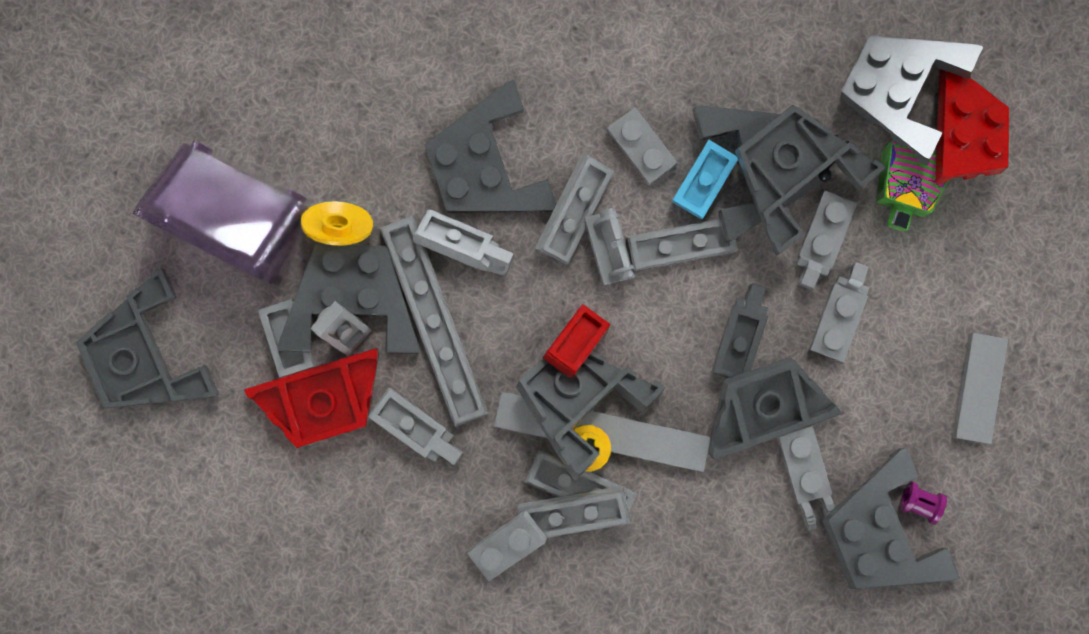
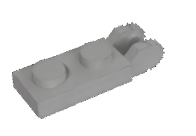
[777,425,835,531]

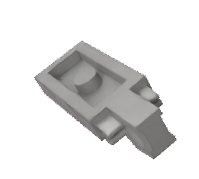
[797,190,858,290]
[413,209,514,276]
[808,262,869,363]
[368,388,464,465]

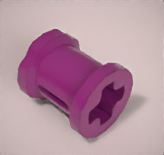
[899,482,947,525]

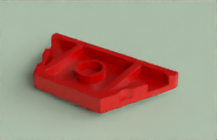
[935,69,1009,184]
[244,348,379,448]

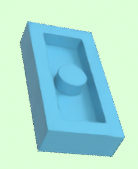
[671,140,738,220]

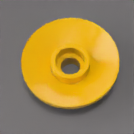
[301,201,373,246]

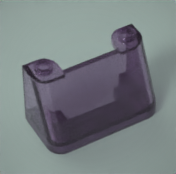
[133,140,309,284]

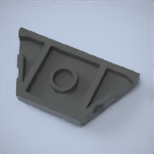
[708,357,841,460]

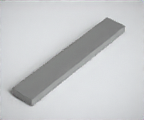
[380,216,489,427]
[494,392,711,472]

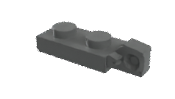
[711,283,768,378]

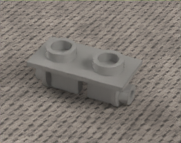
[584,208,635,286]

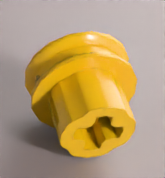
[574,425,611,472]

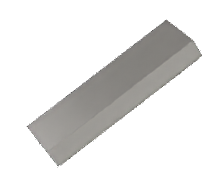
[535,154,614,265]
[627,219,738,272]
[952,333,1008,444]
[525,449,637,526]
[517,486,631,538]

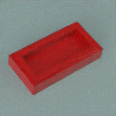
[542,304,611,379]

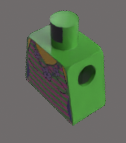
[876,141,949,231]

